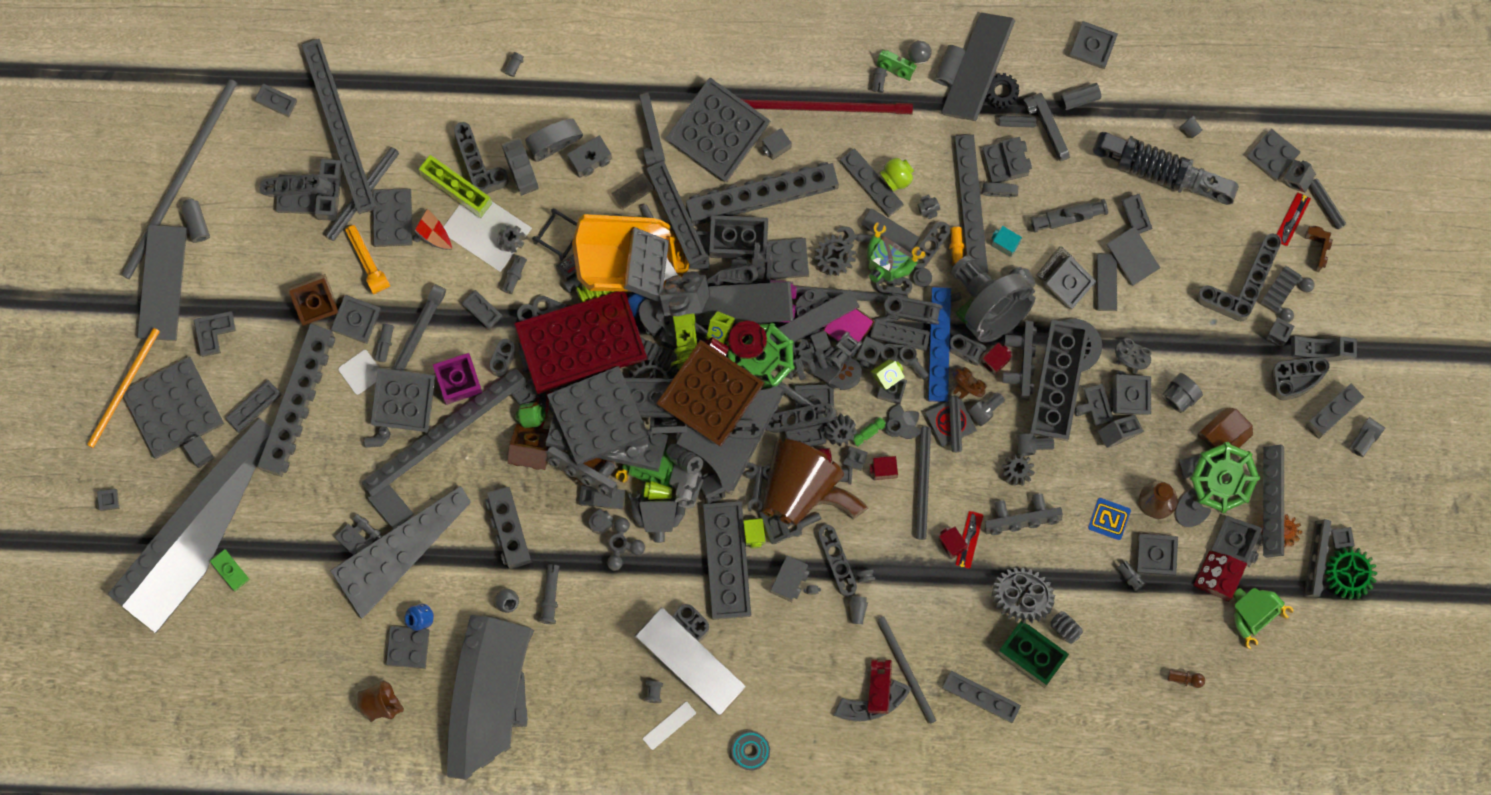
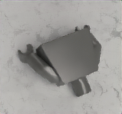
[629,490,686,543]

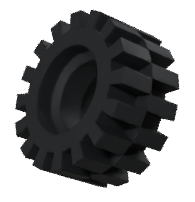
[986,73,1019,110]

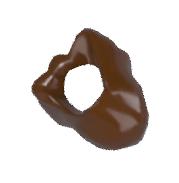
[357,680,404,722]

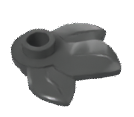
[885,404,921,439]

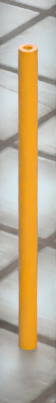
[87,328,160,448]

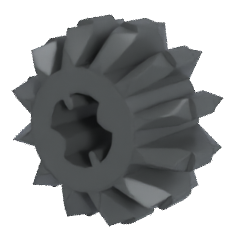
[823,413,857,446]
[1002,454,1035,486]
[1050,611,1083,644]

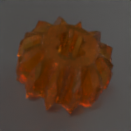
[1284,514,1302,548]

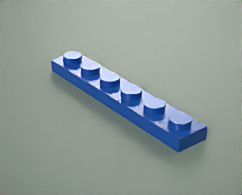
[928,287,951,402]

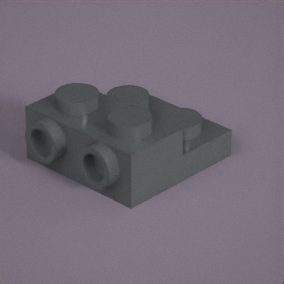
[982,137,1032,183]
[1212,516,1263,567]

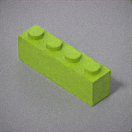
[419,155,492,218]

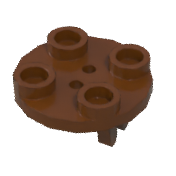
[953,367,987,399]

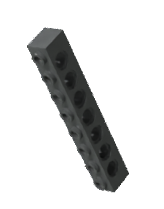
[686,162,839,226]
[258,324,336,477]

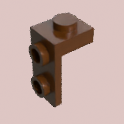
[1305,226,1333,272]

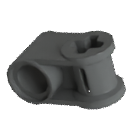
[949,334,987,366]

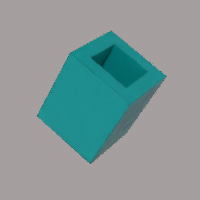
[991,226,1022,257]

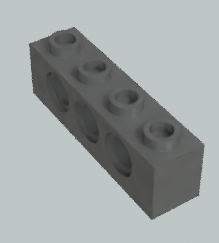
[485,487,532,569]

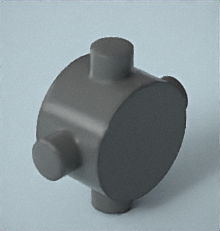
[804,585,821,595]

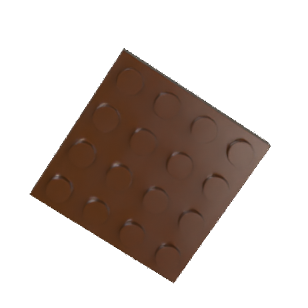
[657,340,765,447]

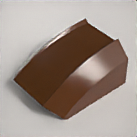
[1198,408,1253,459]

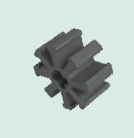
[779,339,817,380]

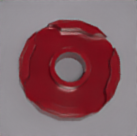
[728,321,767,359]

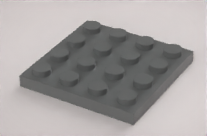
[666,78,771,182]
[123,357,224,459]
[547,366,649,465]

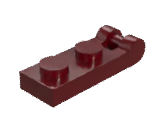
[868,659,892,714]

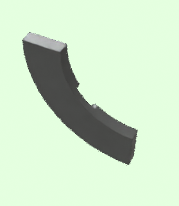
[834,680,911,722]

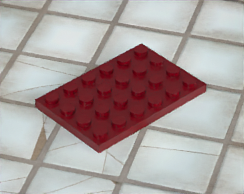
[515,291,648,394]

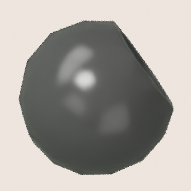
[908,40,932,64]
[495,588,519,613]

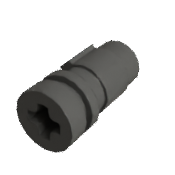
[667,444,703,475]

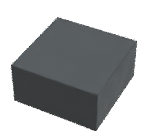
[877,379,907,405]

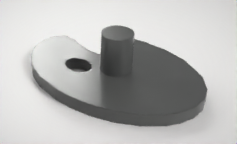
[639,299,676,337]
[1176,487,1211,527]

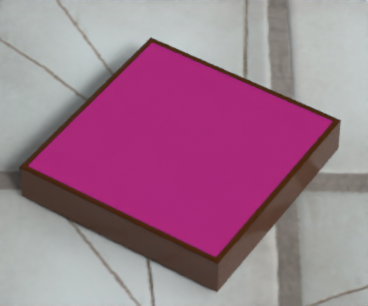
[823,308,876,342]

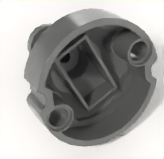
[951,256,1036,342]

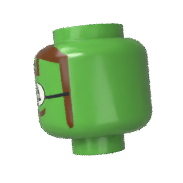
[516,402,546,428]

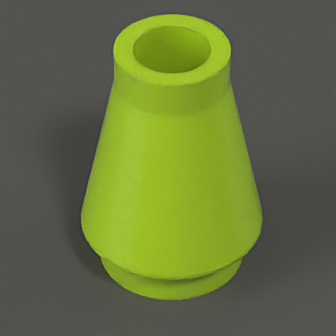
[644,481,672,500]

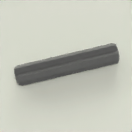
[1310,178,1346,229]
[949,396,962,453]

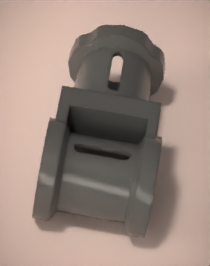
[826,331,863,370]

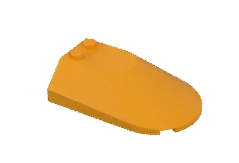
[572,214,689,291]

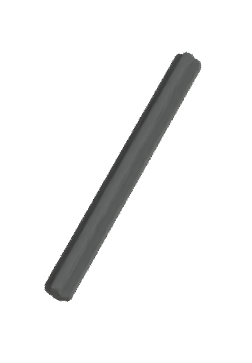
[326,147,399,241]
[916,426,931,540]

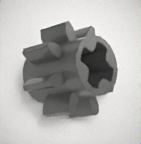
[917,195,941,219]

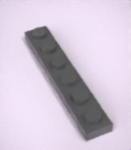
[647,160,708,267]
[1263,444,1284,558]

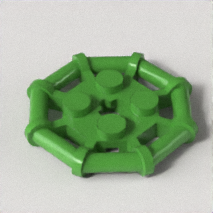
[726,322,795,388]
[1190,442,1260,513]

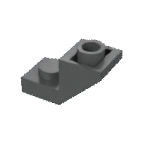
[579,486,625,509]

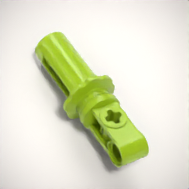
[671,314,697,370]

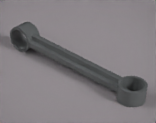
[392,284,447,371]

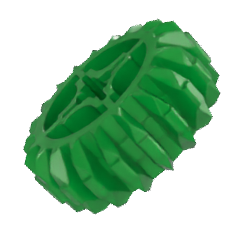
[1324,547,1378,599]

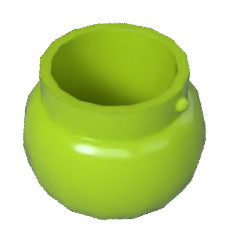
[879,158,914,192]

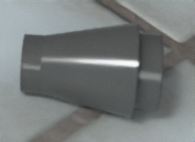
[849,596,868,624]

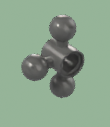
[607,517,645,571]

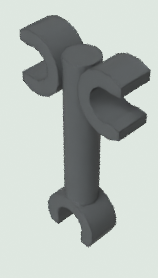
[746,463,770,513]

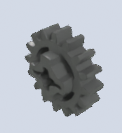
[815,234,856,276]

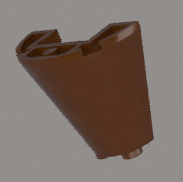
[762,439,844,525]

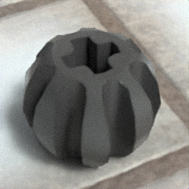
[497,224,526,253]

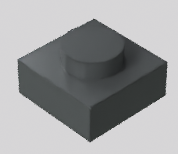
[97,489,120,511]
[1331,527,1355,550]

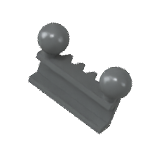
[1260,265,1315,323]

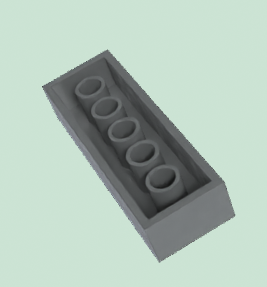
[1030,319,1090,442]

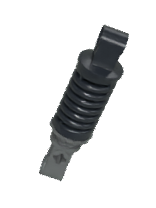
[1093,132,1239,205]

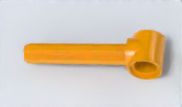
[346,225,391,295]

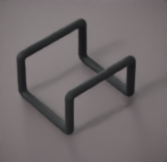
[532,208,577,261]

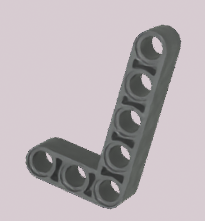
[1197,233,1281,322]

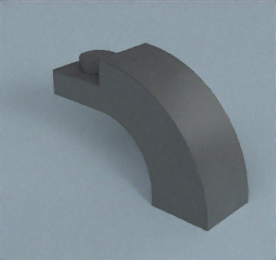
[1291,336,1357,361]

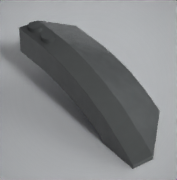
[447,615,532,780]

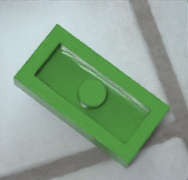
[210,549,250,591]

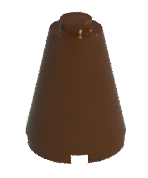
[1139,481,1178,519]

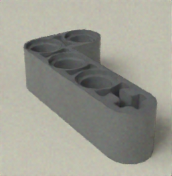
[454,122,509,194]

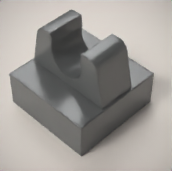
[843,446,868,471]

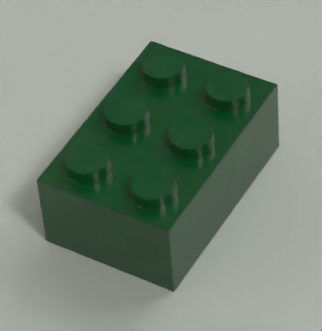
[997,620,1069,688]

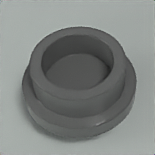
[913,268,932,287]

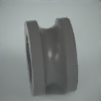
[857,570,875,583]

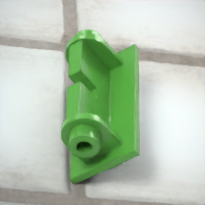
[876,50,917,81]

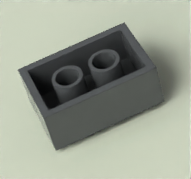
[709,215,768,260]

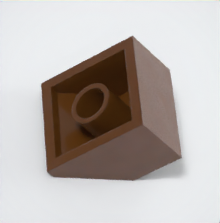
[289,274,338,326]
[507,424,550,470]

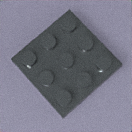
[371,367,436,432]

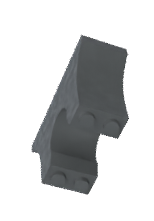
[675,386,785,495]

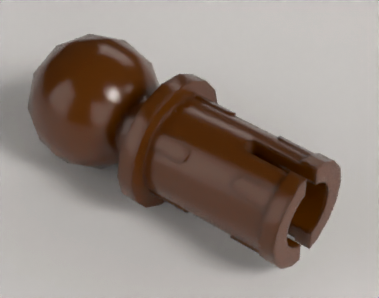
[1168,669,1205,688]

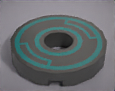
[731,731,770,771]

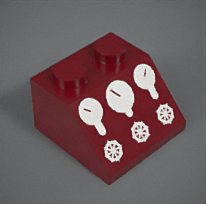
[1193,551,1247,602]

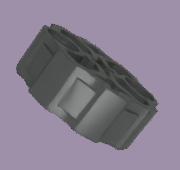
[501,137,539,196]

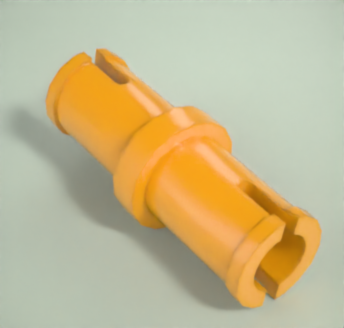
[949,227,964,266]

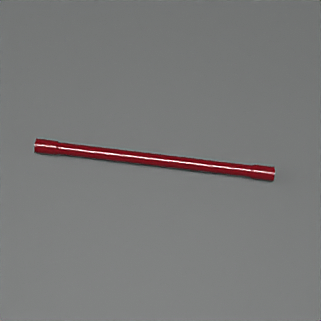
[740,98,913,115]

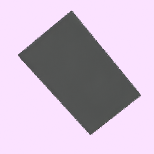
[368,485,414,529]

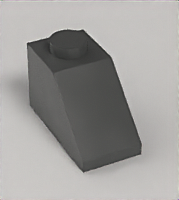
[1098,415,1144,448]
[700,473,725,504]

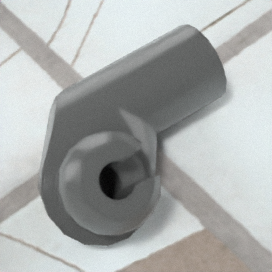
[365,427,391,448]

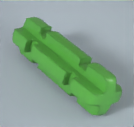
[852,417,886,447]

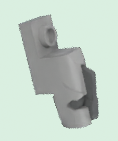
[670,464,703,508]

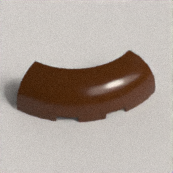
[815,487,868,520]

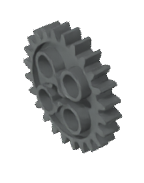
[992,568,1055,624]

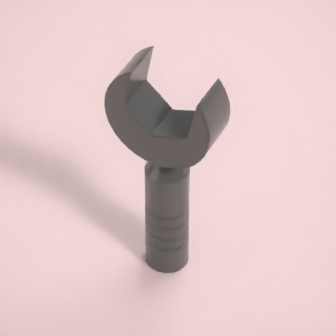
[837,226,872,246]

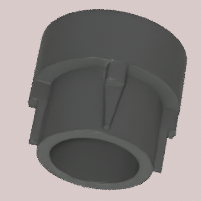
[1162,373,1203,413]

